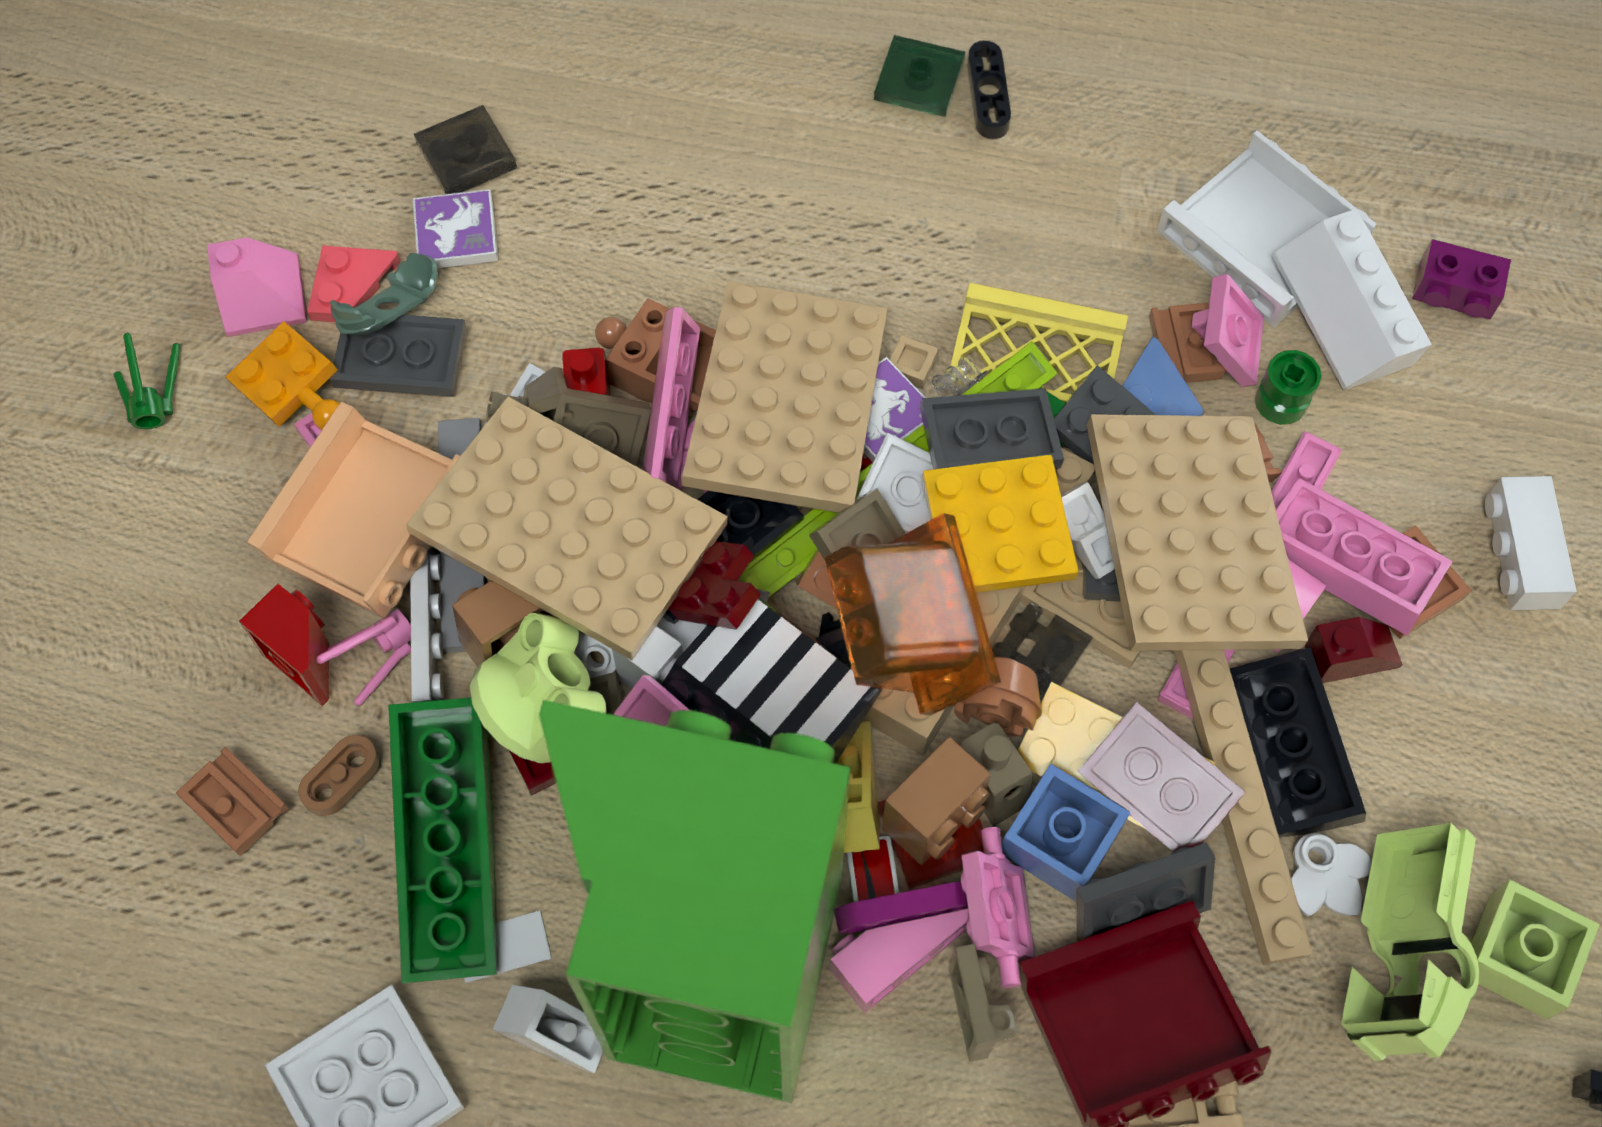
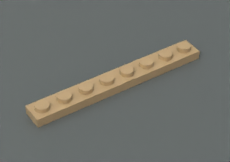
[1174,650,1313,965]

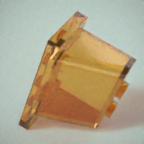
[824,513,1001,716]

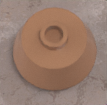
[954,657,1042,736]

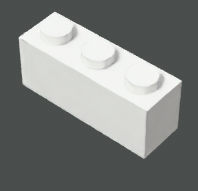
[1485,476,1577,610]

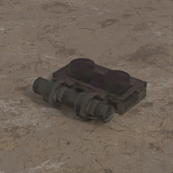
[989,602,1093,703]

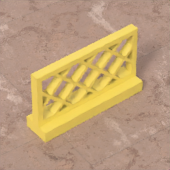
[948,282,1128,403]

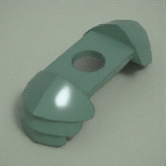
[330,253,439,336]

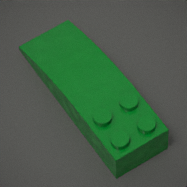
[388,698,497,984]

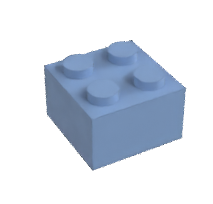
[1002,764,1131,902]

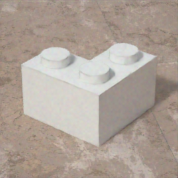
[612,617,707,689]

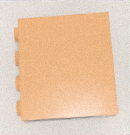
[247,402,460,619]

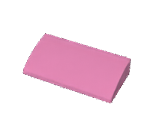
[643,307,700,489]
[1276,478,1453,636]

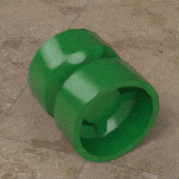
[1255,350,1322,425]

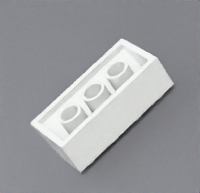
[1272,208,1432,391]

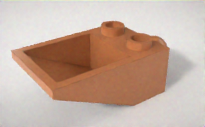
[595,298,716,412]

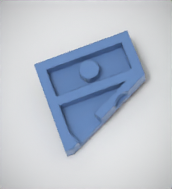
[1123,337,1204,416]

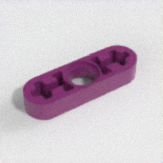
[834,882,968,934]

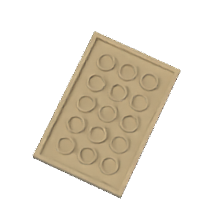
[682,281,888,513]
[406,396,728,660]
[1086,414,1308,651]

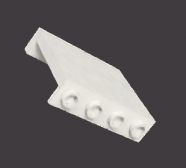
[1157,131,1376,328]

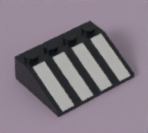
[661,598,882,764]

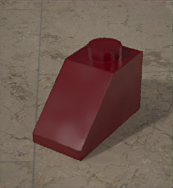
[1304,617,1403,683]

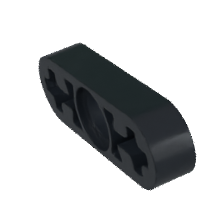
[967,40,1011,139]

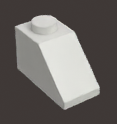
[493,985,603,1073]

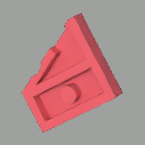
[307,245,400,322]

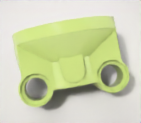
[470,613,606,763]

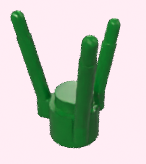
[114,333,181,430]

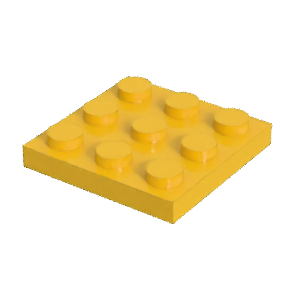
[922,455,1079,597]

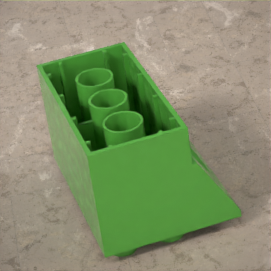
[539,700,851,1103]

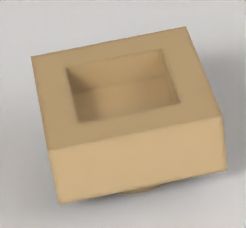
[889,335,939,389]

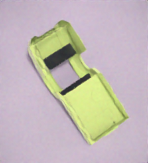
[1341,823,1479,1061]

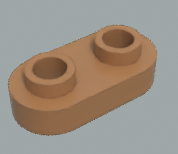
[298,735,380,816]

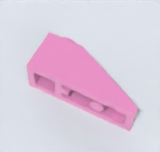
[829,909,969,1013]

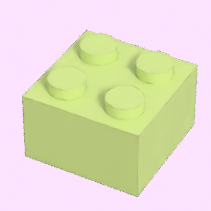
[1459,880,1600,1019]

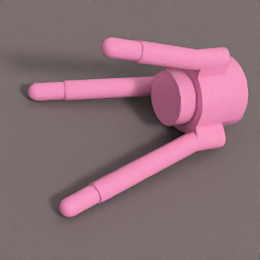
[316,609,411,706]

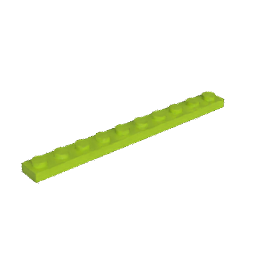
[737,341,1058,598]

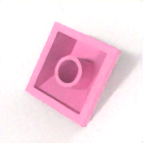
[207,238,307,337]

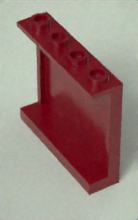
[1019,900,1272,1127]

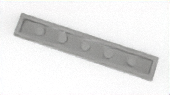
[438,418,485,654]

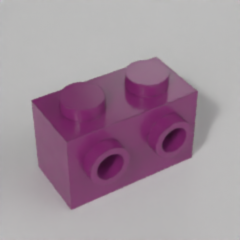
[1412,239,1511,320]

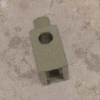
[958,721,1032,827]

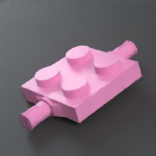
[961,827,1035,988]

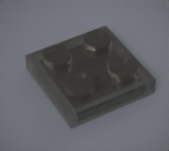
[414,105,517,194]

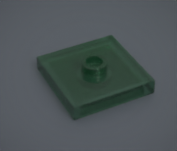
[874,35,966,117]

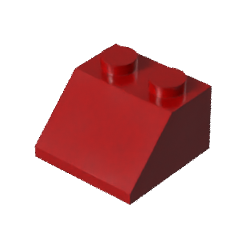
[239,584,329,706]

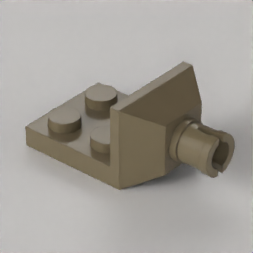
[486,367,651,466]

